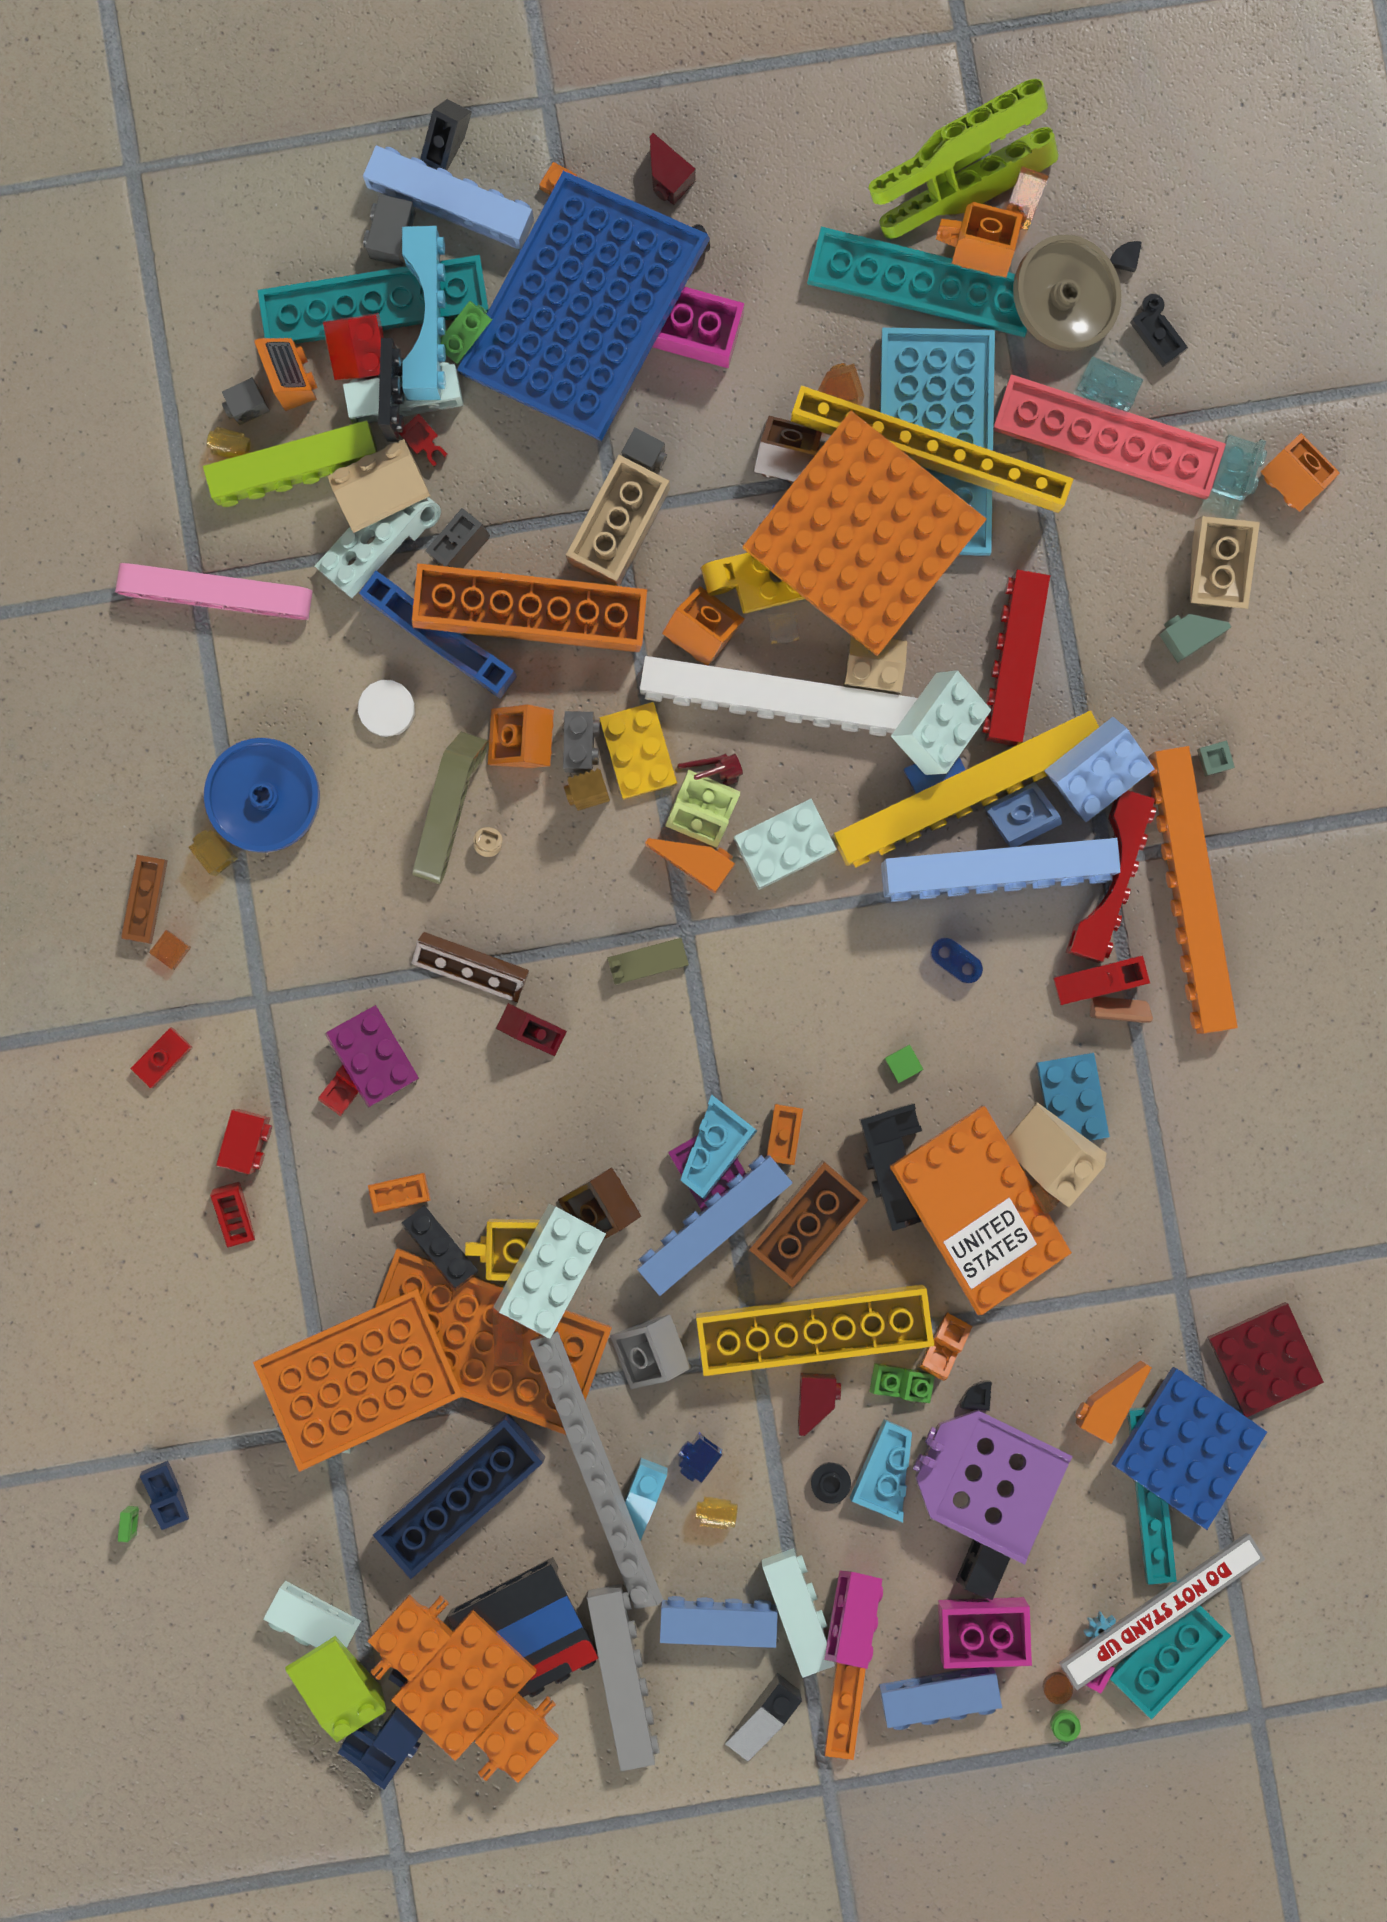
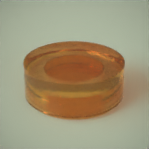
[1043,1672,1073,1704]

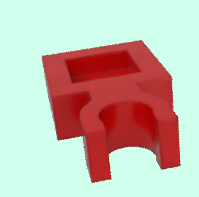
[399,414,448,467]

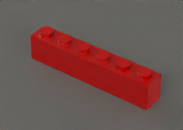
[982,569,1051,746]

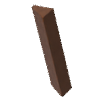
[411,932,529,1003]

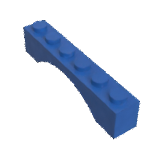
[359,571,517,699]

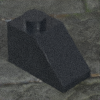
[420,99,472,170]

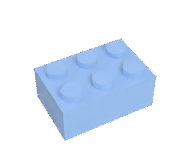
[1044,717,1155,822]

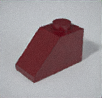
[649,133,696,205]
[496,1003,567,1056]
[798,1373,841,1436]

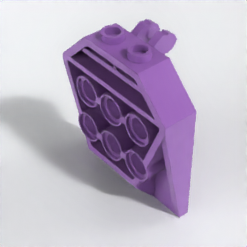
[913,1410,1073,1565]

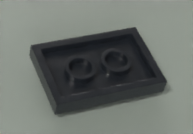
[378,338,405,442]

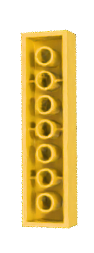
[696,1284,934,1376]

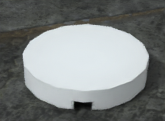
[358,680,415,737]

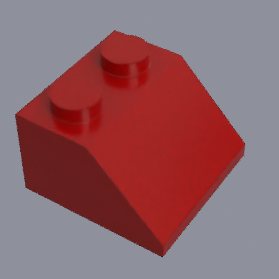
[323,313,384,380]

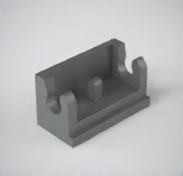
[425,508,490,568]

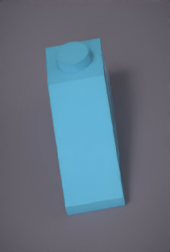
[624,1458,668,1541]

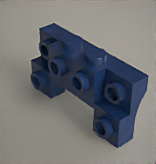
[338,1669,425,1790]

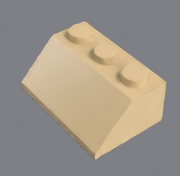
[327,439,430,533]

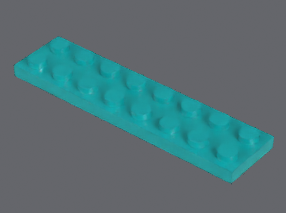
[807,226,1027,338]
[257,255,489,344]

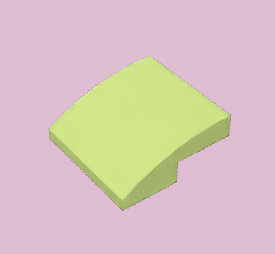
[665,770,740,848]

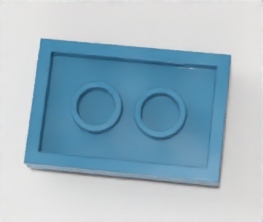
[1036,1053,1110,1141]

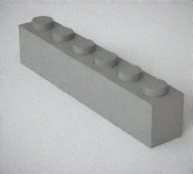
[587,1584,660,1772]

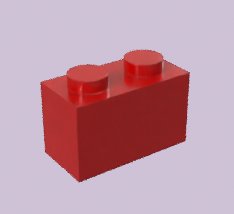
[216,1109,272,1174]

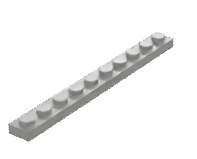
[530,1331,663,1609]

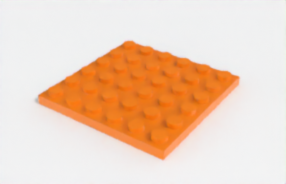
[742,411,987,656]

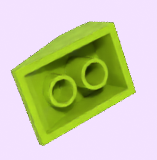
[285,1636,386,1742]

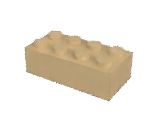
[566,455,670,586]

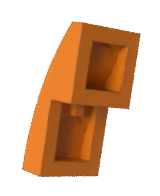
[919,1312,972,1381]

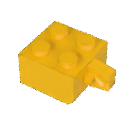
[465,1219,540,1281]

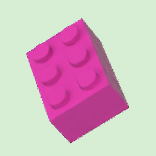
[652,287,745,369]
[938,1597,1032,1669]

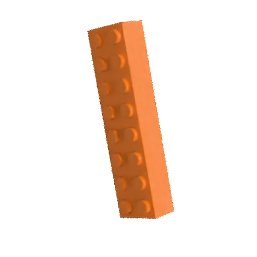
[412,563,647,652]

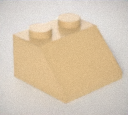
[843,636,907,695]

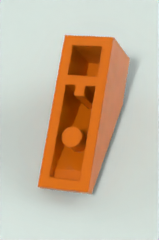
[645,838,735,893]
[1075,1360,1152,1444]

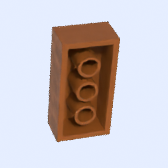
[748,1160,868,1288]

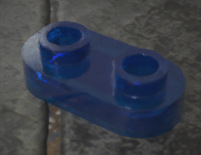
[930,938,983,984]

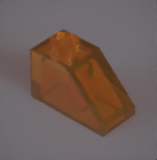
[1006,166,1049,230]
[817,363,865,405]

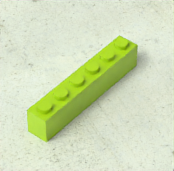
[203,421,378,507]

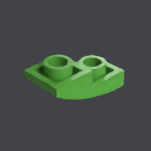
[869,1363,935,1403]

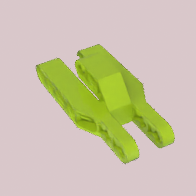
[868,79,1059,239]

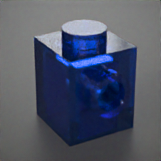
[677,1432,722,1483]

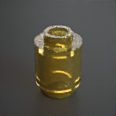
[207,426,251,459]
[695,1496,738,1530]

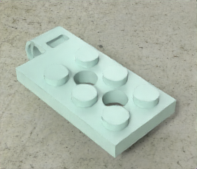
[315,497,441,598]

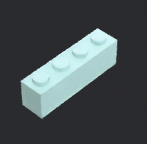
[343,362,464,424]
[762,1548,835,1678]

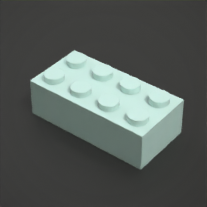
[493,1204,606,1339]

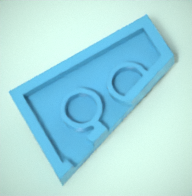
[681,1095,758,1199]
[849,1419,912,1523]

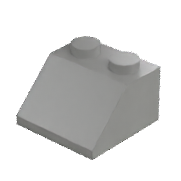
[610,1315,691,1389]

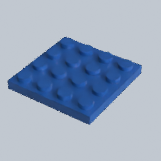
[1112,1367,1267,1530]

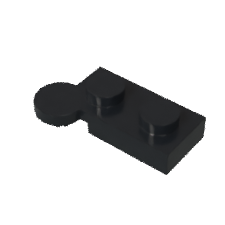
[1130,294,1188,367]

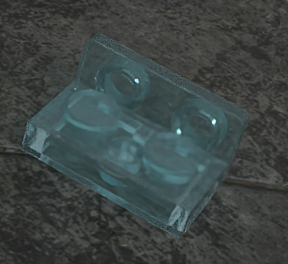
[1077,356,1144,412]

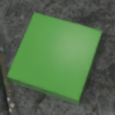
[884,1044,924,1083]
[118,1506,139,1542]

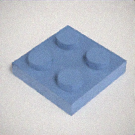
[984,782,1062,847]

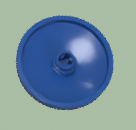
[204,738,320,853]

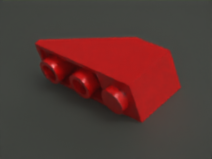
[1053,955,1150,1005]

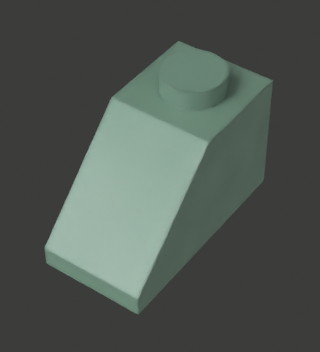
[1159,614,1232,663]

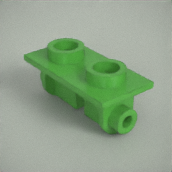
[441,301,492,364]

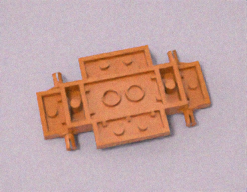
[367,1594,559,1783]

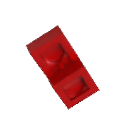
[318,1064,359,1116]

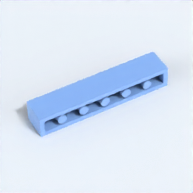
[363,145,534,250]

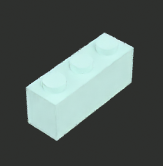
[263,1581,361,1648]

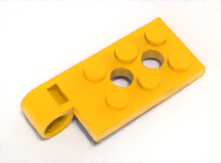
[701,553,805,614]

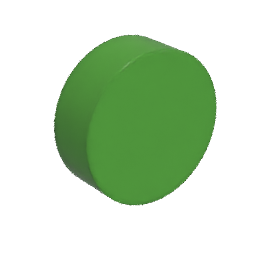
[1050,1709,1081,1742]

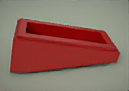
[210,1182,255,1248]

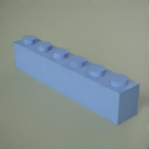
[637,1155,793,1296]

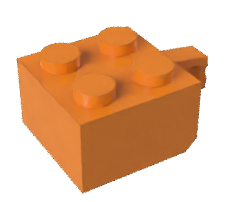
[936,202,1023,278]

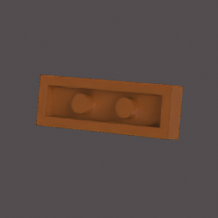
[121,855,168,944]

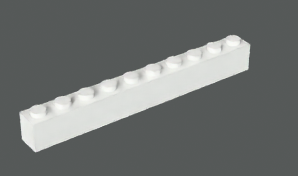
[640,656,918,736]

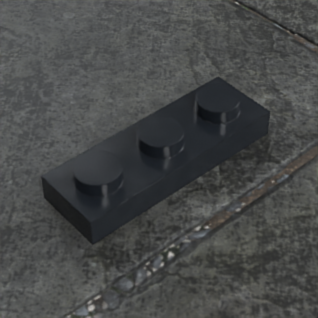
[402,1205,478,1291]

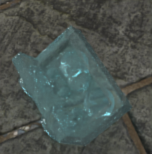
[1211,434,1267,501]

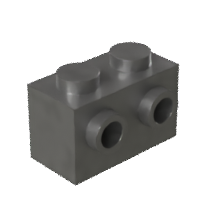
[563,711,600,773]

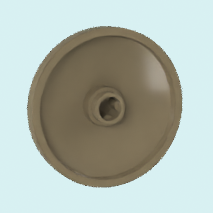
[1013,235,1121,351]

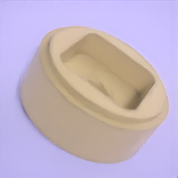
[473,827,502,857]

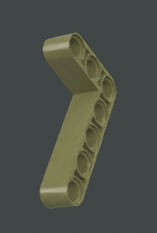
[412,731,489,884]

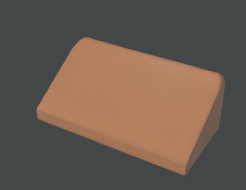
[1090,996,1153,1023]

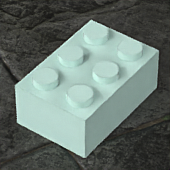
[891,670,991,775]
[734,799,837,890]

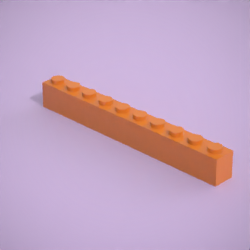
[1148,746,1238,1034]

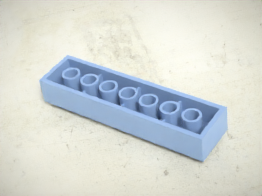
[881,838,1120,902]

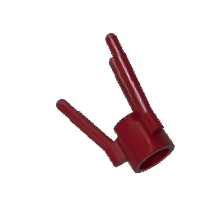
[677,754,743,786]

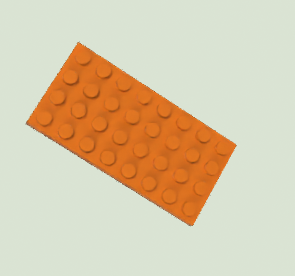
[375,1248,612,1435]

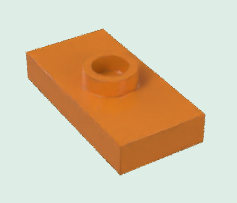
[368,1172,431,1213]

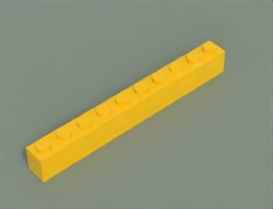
[791,385,1074,513]
[832,710,1099,868]

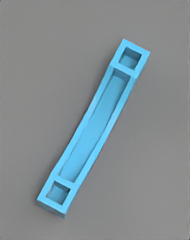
[402,226,446,401]

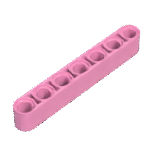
[115,563,313,620]

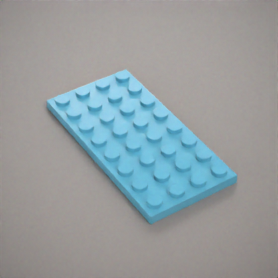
[880,328,995,556]

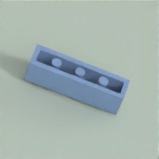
[660,1596,778,1648]
[879,1667,1002,1730]

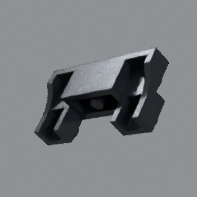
[859,1103,922,1231]

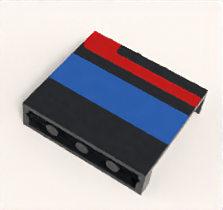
[448,1557,599,1697]

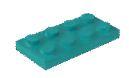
[1109,1605,1231,1720]

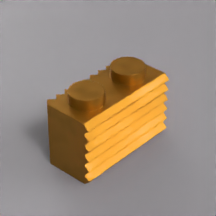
[563,768,610,811]

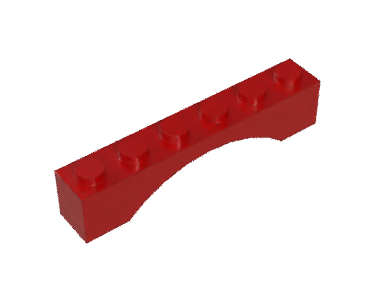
[1065,790,1156,963]

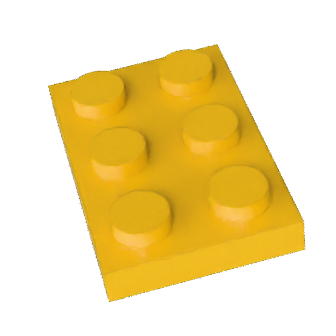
[599,702,677,800]

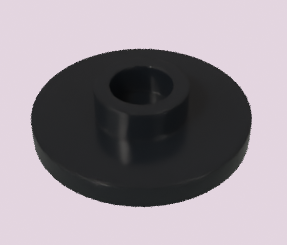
[811,1462,851,1504]

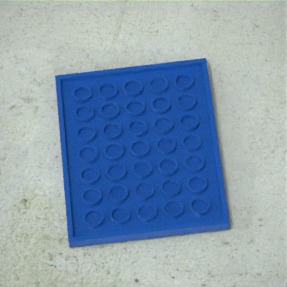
[457,171,710,441]

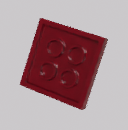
[1207,1302,1324,1417]

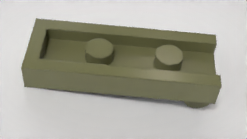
[607,938,689,985]

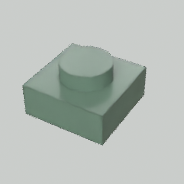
[1197,740,1235,777]

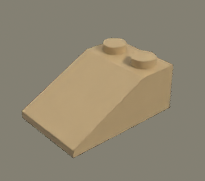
[1190,516,1260,609]
[1006,1102,1107,1207]

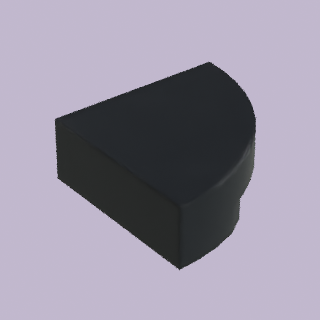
[1110,241,1142,272]
[960,1380,992,1411]

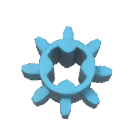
[1083,1611,1116,1641]

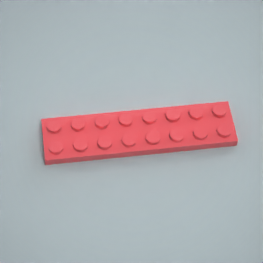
[993,374,1226,500]

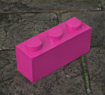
[824,1570,883,1669]

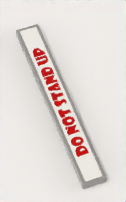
[1059,1533,1265,1690]

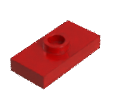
[130,1027,192,1088]

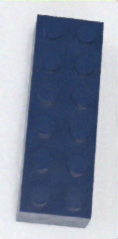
[373,1414,545,1579]

